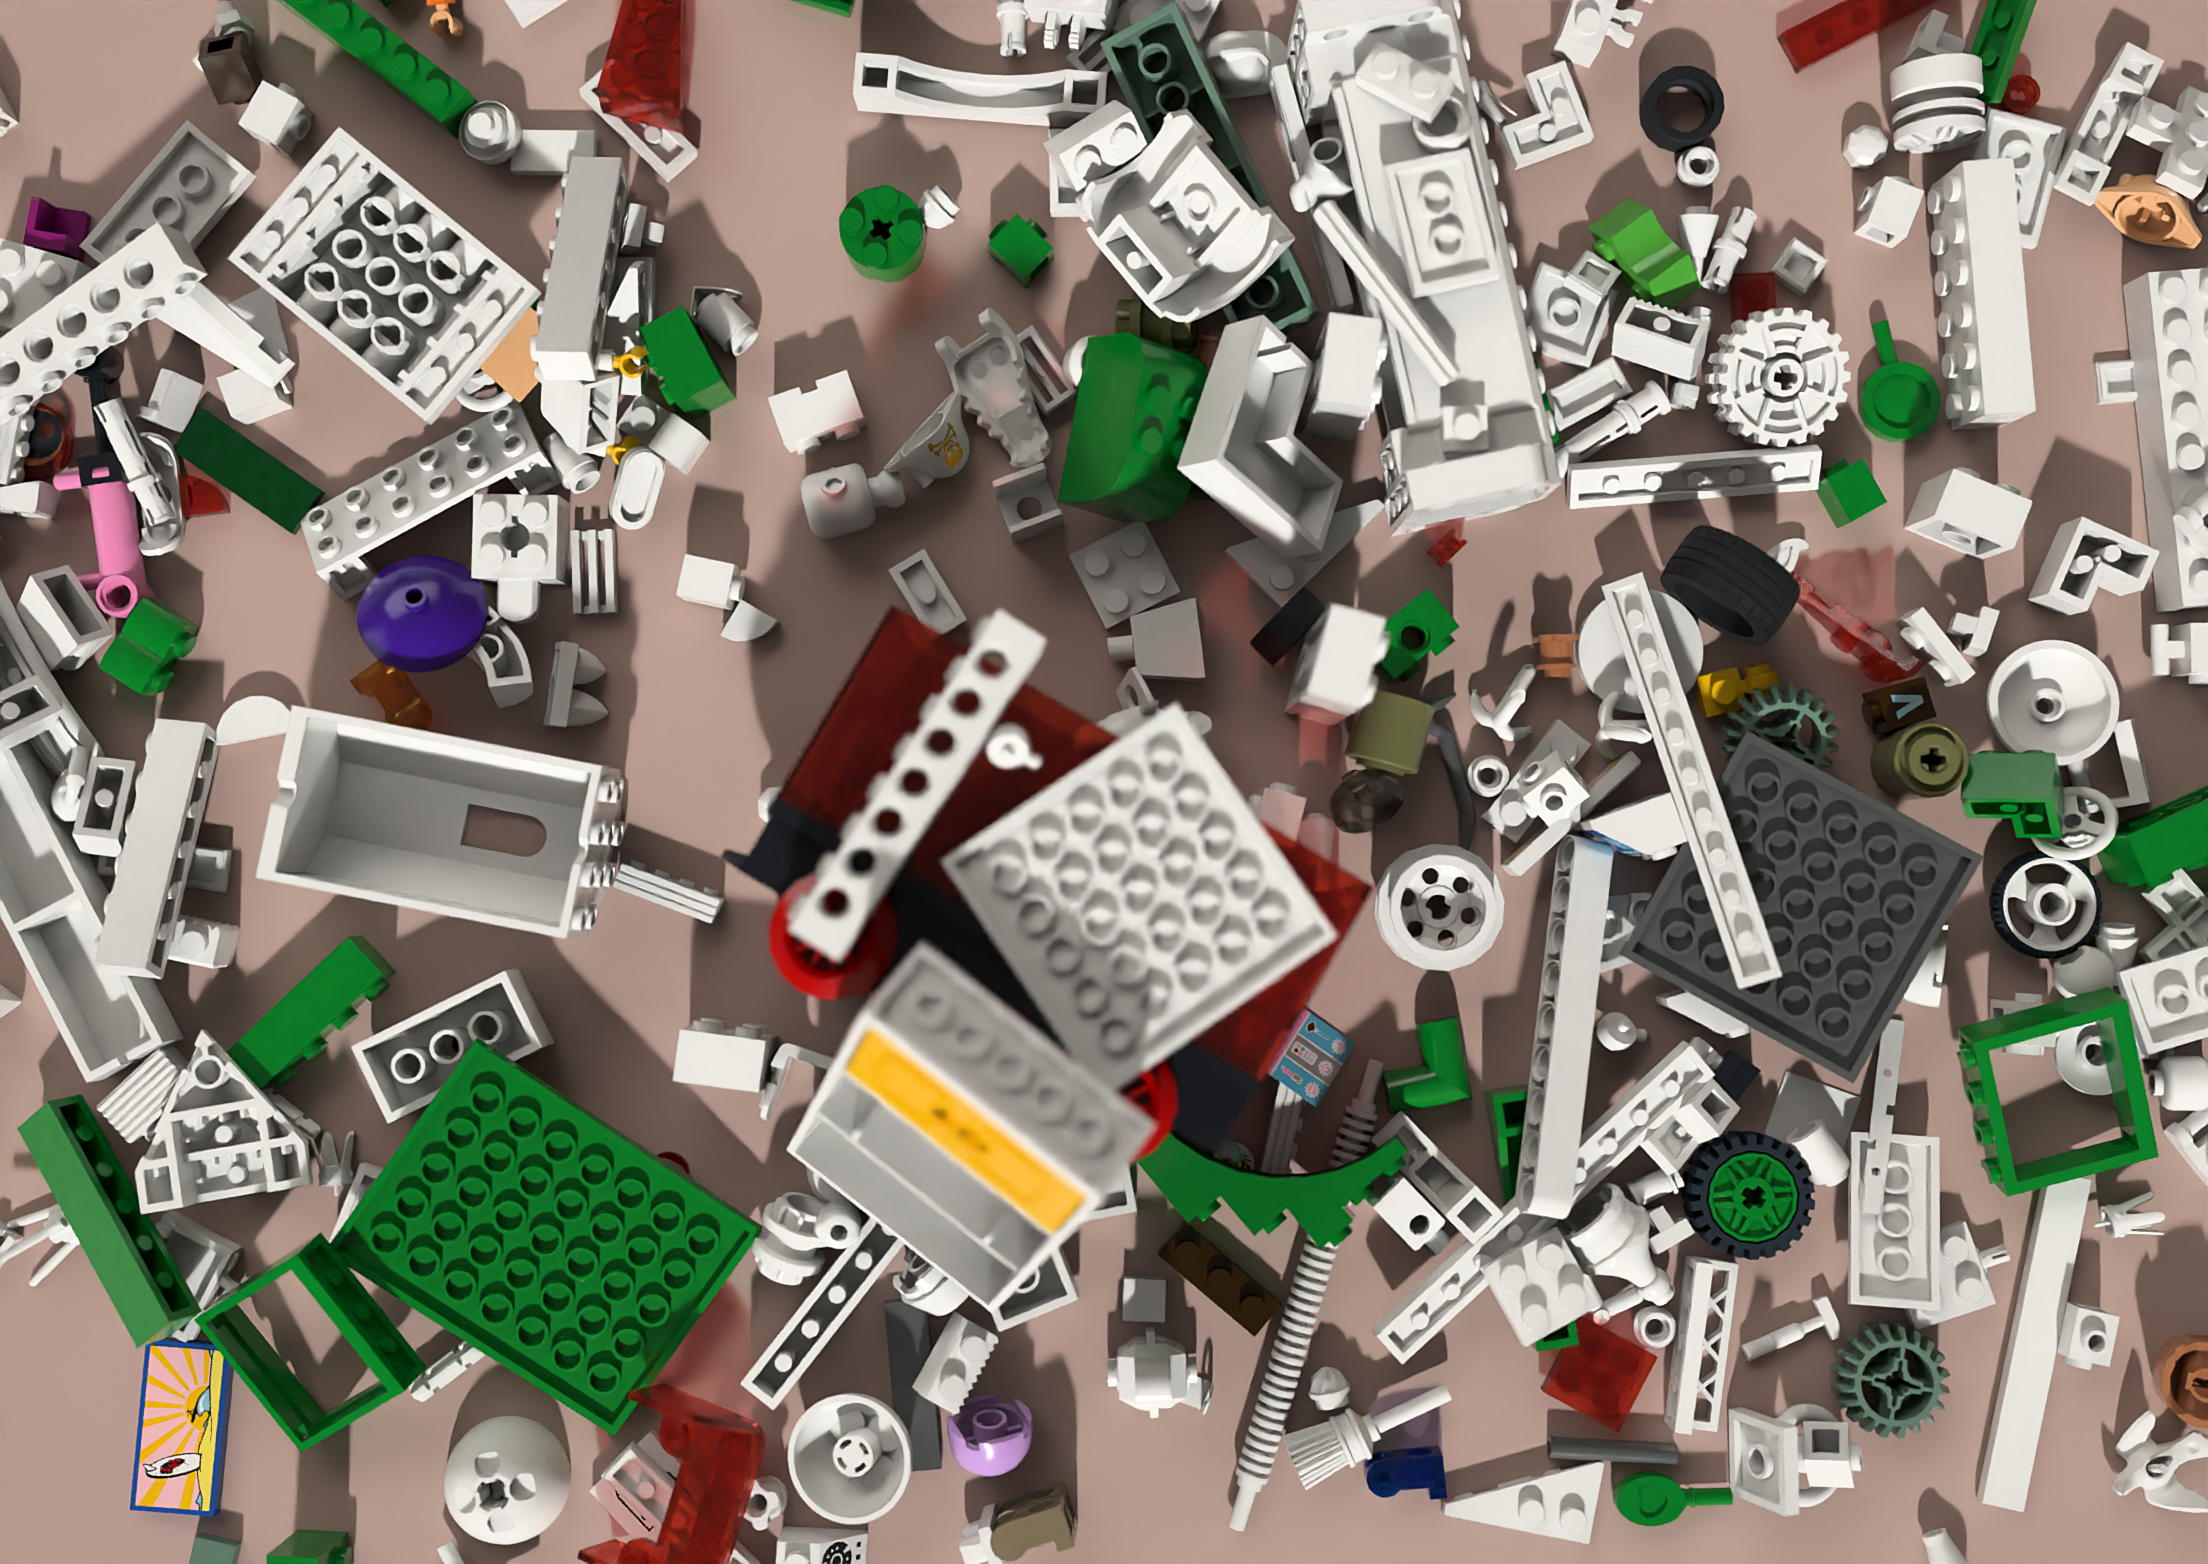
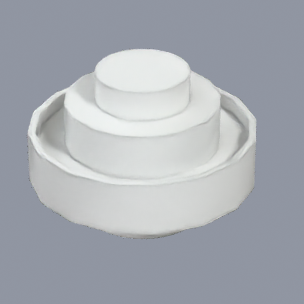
[459,100,522,165]

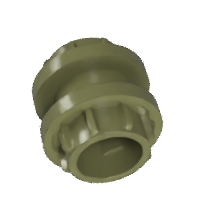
[1115,291,1198,354]

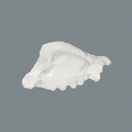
[935,307,1053,467]

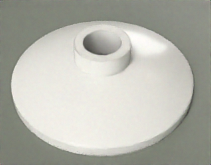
[2054,1021,2140,1095]

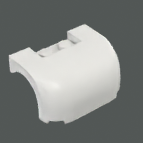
[1082,108,1295,323]

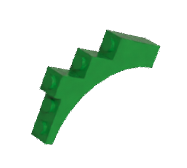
[1136,1130,1408,1248]

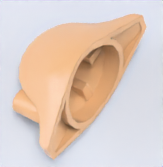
[2094,174,2202,249]

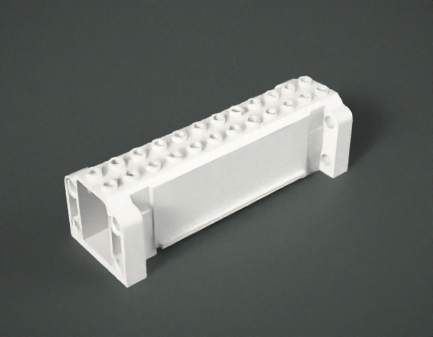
[1284,0,1565,537]

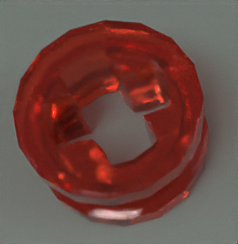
[1996,74,2041,116]
[1426,527,1467,568]

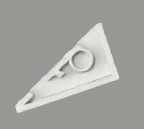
[1225,499,1385,609]

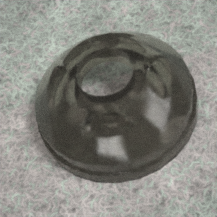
[1329,768,1404,834]

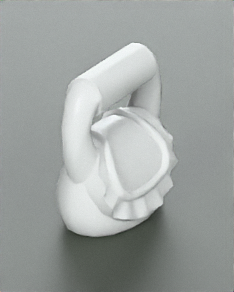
[50,745,90,822]

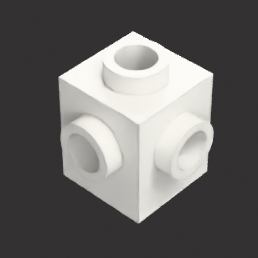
[1517,750,1590,826]

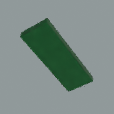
[173,407,325,535]

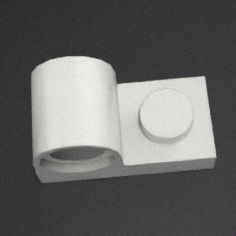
[616,394,710,475]

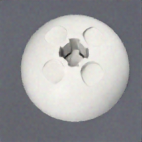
[788,1393,913,1524]
[443,1416,571,1545]

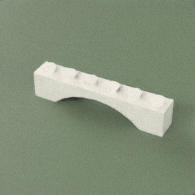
[853,52,1108,128]

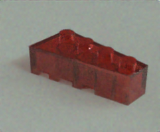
[597,0,684,134]

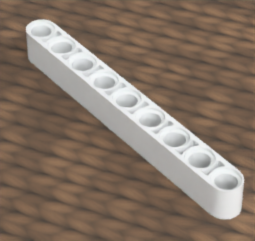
[1515,835,1613,1219]

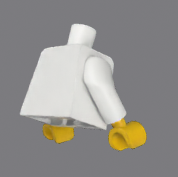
[534,346,649,466]

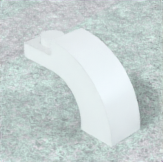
[1371,1110,1504,1245]

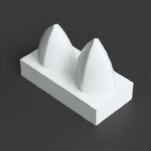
[543,641,608,727]

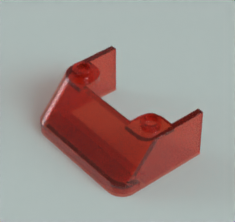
[577,1383,766,1564]

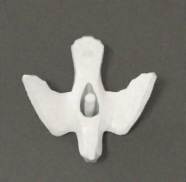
[2112,1410,2208,1513]

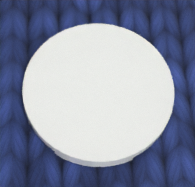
[1575,589,1703,714]

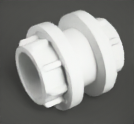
[751,1192,826,1285]

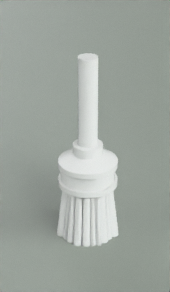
[1282,1384,1452,1490]

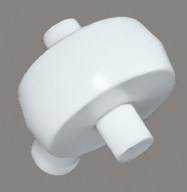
[986,724,1042,770]
[1596,1012,1647,1052]

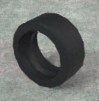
[1639,65,1725,152]
[1250,587,1328,666]

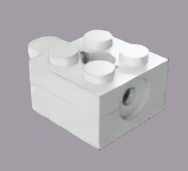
[471,494,570,624]

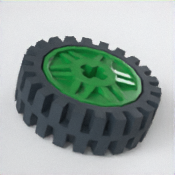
[1681,1130,1815,1260]

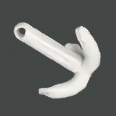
[1469,664,1537,741]
[1595,689,1652,760]

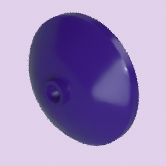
[357,555,488,673]

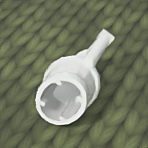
[1555,1183,1675,1325]

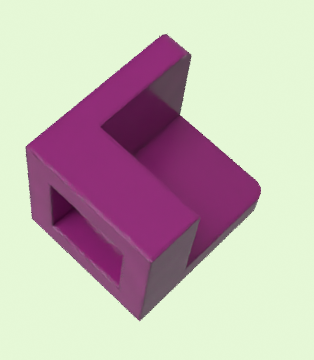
[23,197,91,263]

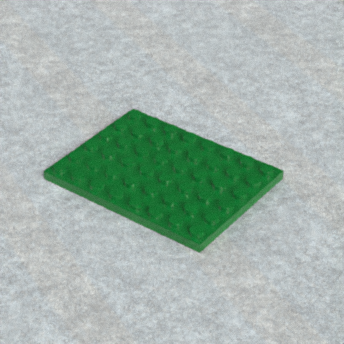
[330,1037,763,1436]

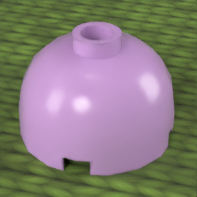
[947,1394,1033,1478]

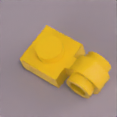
[1694,662,1780,718]

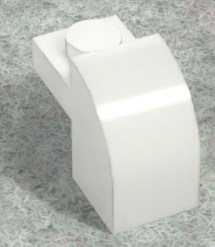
[1640,1078,1741,1175]

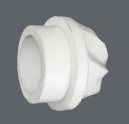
[918,184,961,229]
[1309,1366,1351,1410]

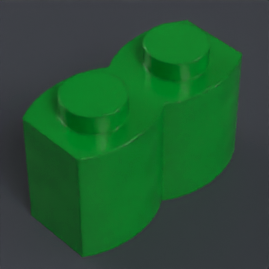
[99,597,199,696]

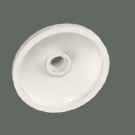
[1986,640,2120,766]

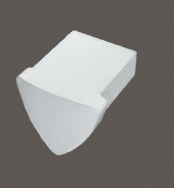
[136,368,203,433]

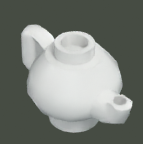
[1289,137,1353,212]

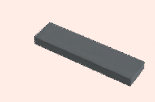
[884,1299,942,1472]

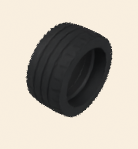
[1660,525,1801,646]

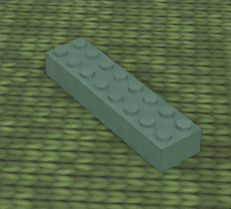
[1100,1,1325,335]

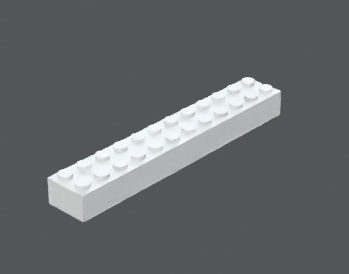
[0,740,184,1083]

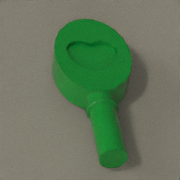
[1612,1471,1733,1526]

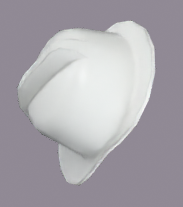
[1200,30,1287,99]

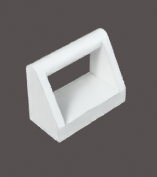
[2067,718,2153,814]

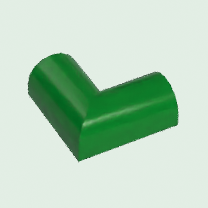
[1382,1016,1472,1114]

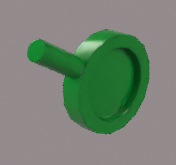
[1857,320,1941,442]

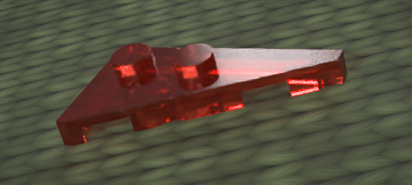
[1790,571,1924,684]

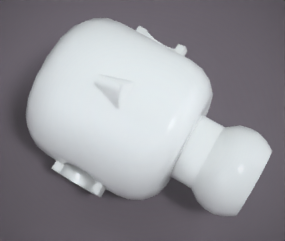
[800,463,906,539]

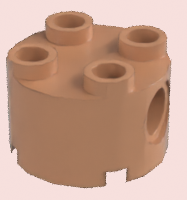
[2153,1334,2208,1429]

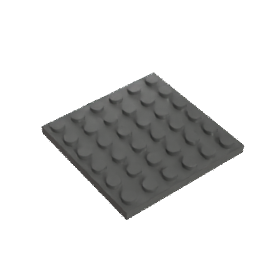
[1619,731,1984,1084]

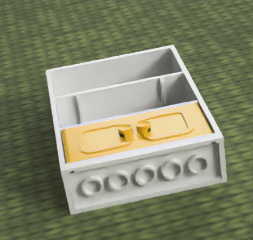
[787,942,1156,1313]

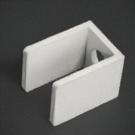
[992,463,1064,544]

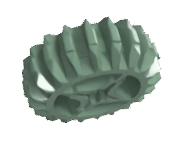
[1721,683,1840,768]
[1830,1320,1950,1438]

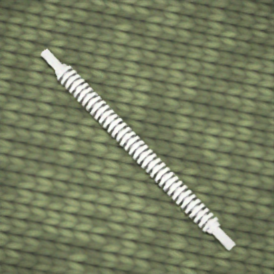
[1228,1058,1385,1531]

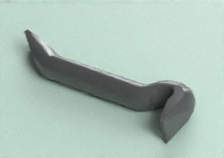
[1427,693,1476,851]

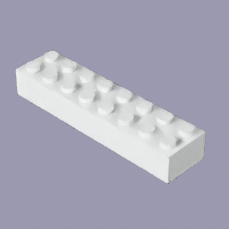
[2123,268,2208,612]

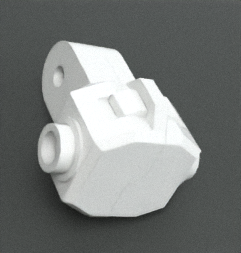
[1107,1327,1197,1418]

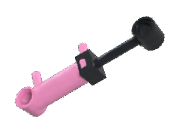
[53,346,155,620]

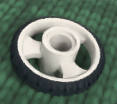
[1989,850,2102,959]

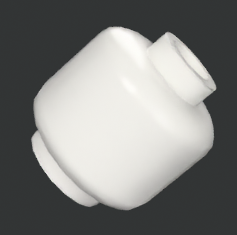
[2148,1055,2208,1111]

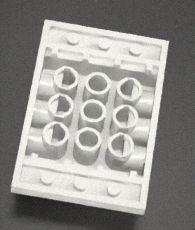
[228,127,542,425]

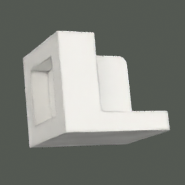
[1903,9,1966,63]

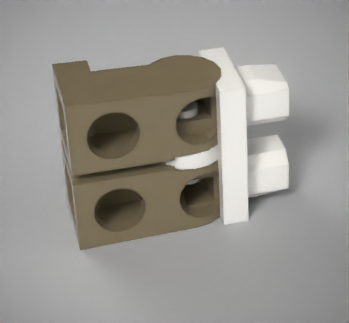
[959,1481,1078,1564]

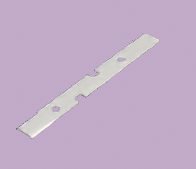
[1860,1019,1905,1216]

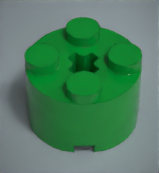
[839,185,927,282]

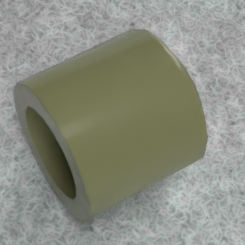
[1345,690,1435,777]
[1870,722,1970,800]

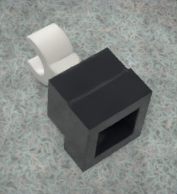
[1689,1036,1761,1101]

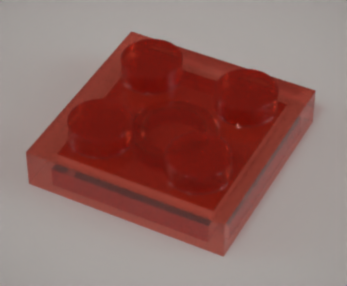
[1540,1315,1658,1433]

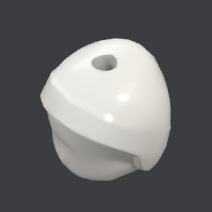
[814,1200,861,1249]

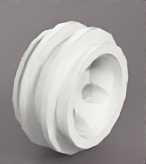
[1374,844,1504,971]

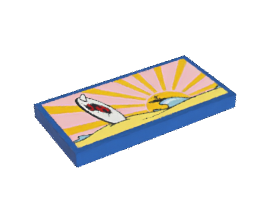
[130,1338,233,1517]

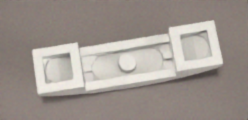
[2053,42,2164,206]

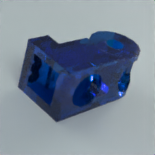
[1363,1445,1447,1500]

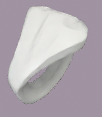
[1413,95,1472,154]

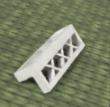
[1664,1255,1739,1435]

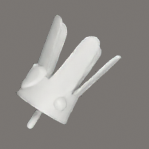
[1475,80,1518,141]
[309,1131,354,1196]
[2094,1191,2165,1239]

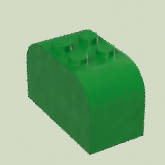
[1057,332,1208,522]

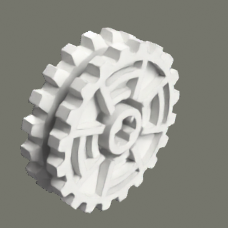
[1705,308,1851,447]

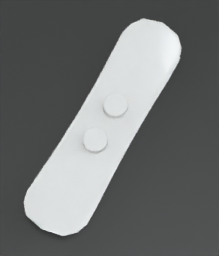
[0,579,105,777]

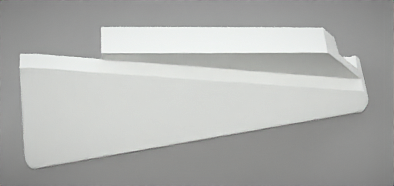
[112,236,295,388]

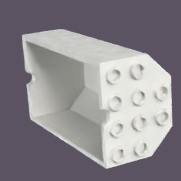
[256,705,625,939]

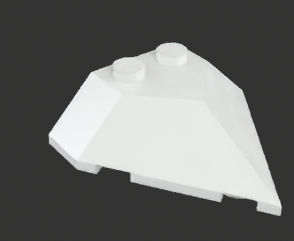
[135,1029,313,1214]

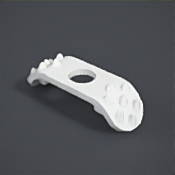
[138,432,186,556]

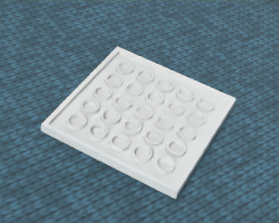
[941,703,1338,1092]

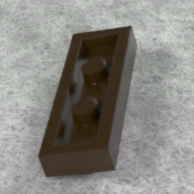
[1157,1220,1282,1337]

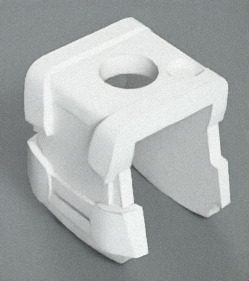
[758,1043,836,1121]

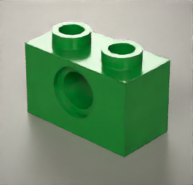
[1373,588,1459,683]

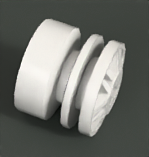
[1890,53,1986,153]

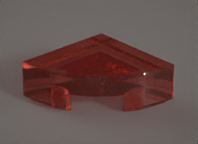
[179,475,230,518]

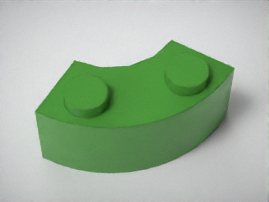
[1589,198,1702,310]

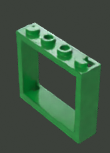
[1956,987,2159,1197]
[194,1232,427,1452]

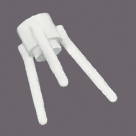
[0,1203,80,1287]

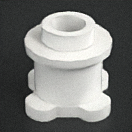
[732,1476,788,1530]

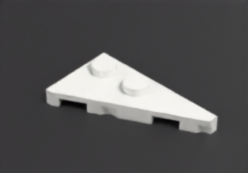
[1441,1460,1604,1544]

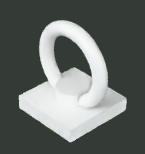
[1728,1404,1839,1516]

